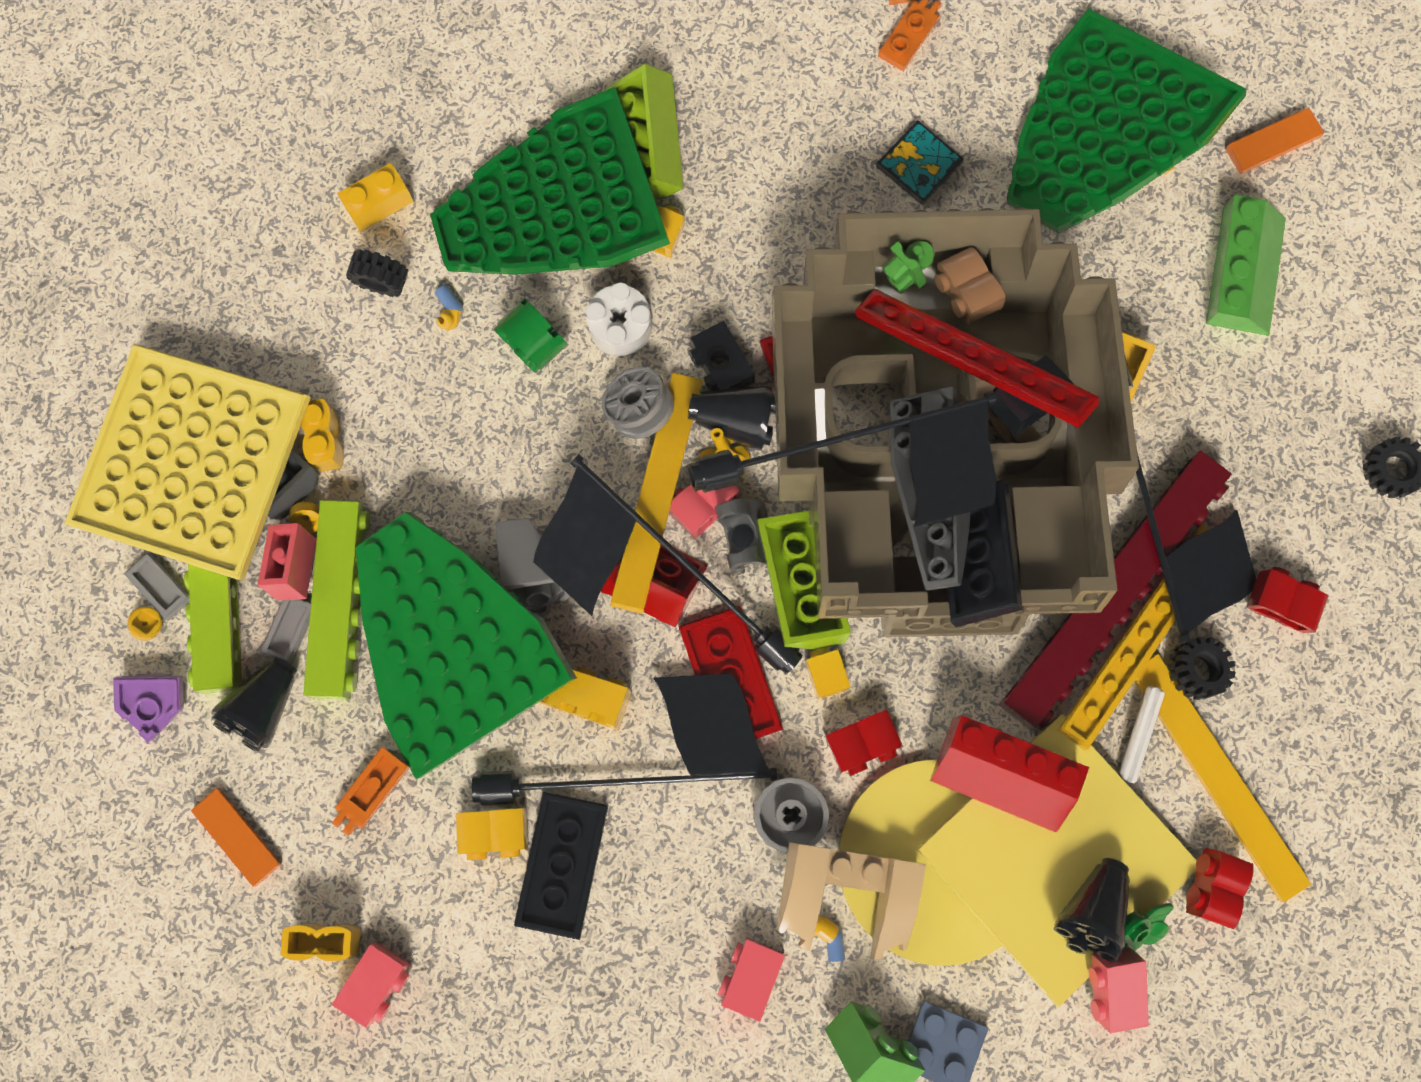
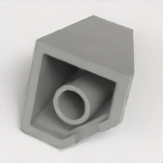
[495,518,570,618]

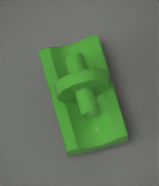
[882,241,935,294]

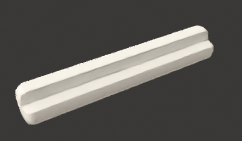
[1118,686,1165,783]

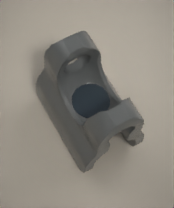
[714,498,768,575]

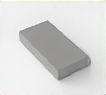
[124,552,189,621]
[259,599,311,665]

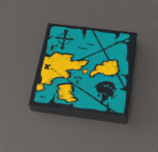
[876,120,964,205]

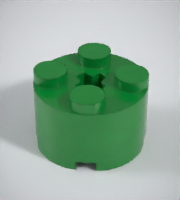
[493,297,569,373]

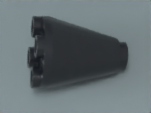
[688,386,775,451]
[211,656,297,753]
[1053,858,1130,962]

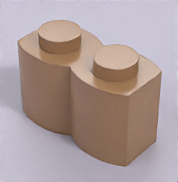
[934,247,1006,324]

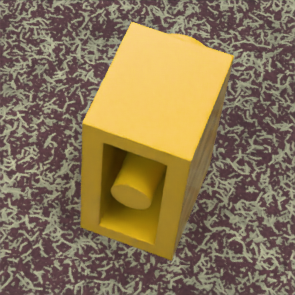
[337,163,414,232]

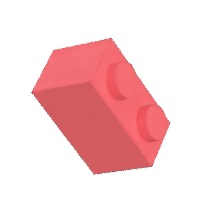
[258,523,317,600]
[718,937,785,1022]
[332,942,410,1028]
[1089,947,1149,1034]

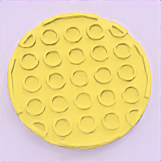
[838,760,1002,966]

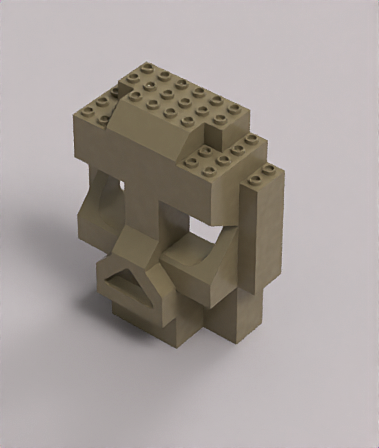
[772,207,1139,637]

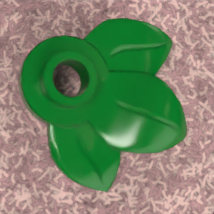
[1124,903,1174,952]

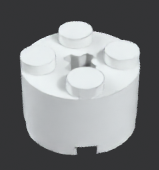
[586,283,652,356]

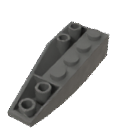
[890,386,970,591]

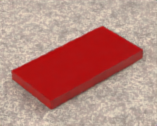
[678,606,783,739]

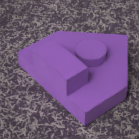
[113,674,184,743]

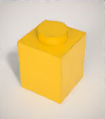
[805,647,851,700]

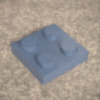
[908,1000,989,1082]

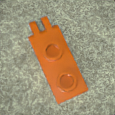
[878,0,942,72]
[332,747,409,836]

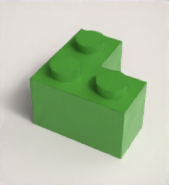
[824,1001,926,1082]

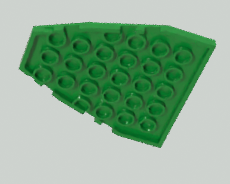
[1006,8,1247,234]
[430,87,670,275]
[356,512,577,780]

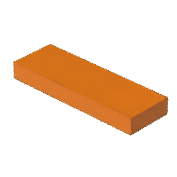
[1225,108,1324,174]
[191,788,282,887]

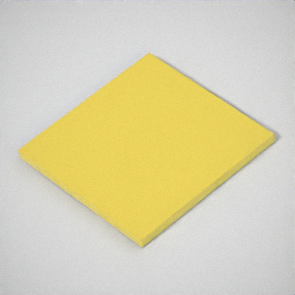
[64,343,311,582]
[916,714,1197,1007]

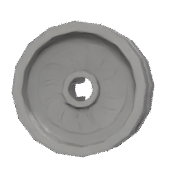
[753,777,829,853]

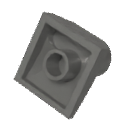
[268,449,319,520]

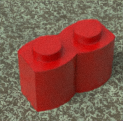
[1246,567,1329,634]
[824,709,903,776]
[1186,848,1254,929]

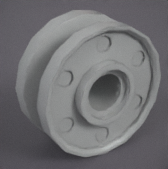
[602,366,674,439]

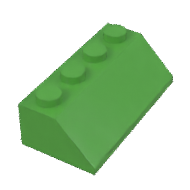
[1206,194,1286,336]

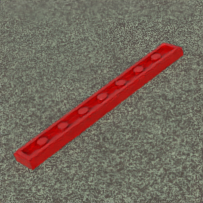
[855,289,1099,428]

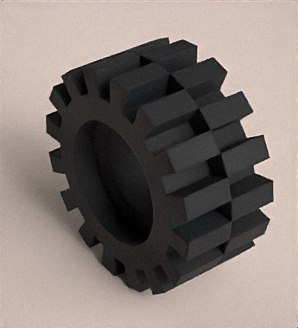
[346,249,409,297]
[1363,437,1421,498]
[1168,636,1236,700]

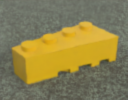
[539,667,632,731]

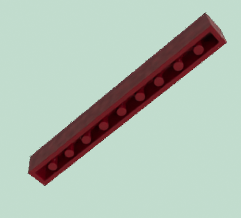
[999,450,1232,730]

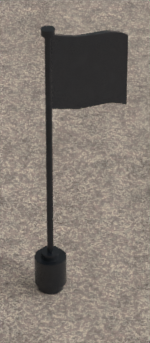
[1125,357,1256,644]
[687,391,996,527]
[533,454,803,674]
[472,674,777,806]

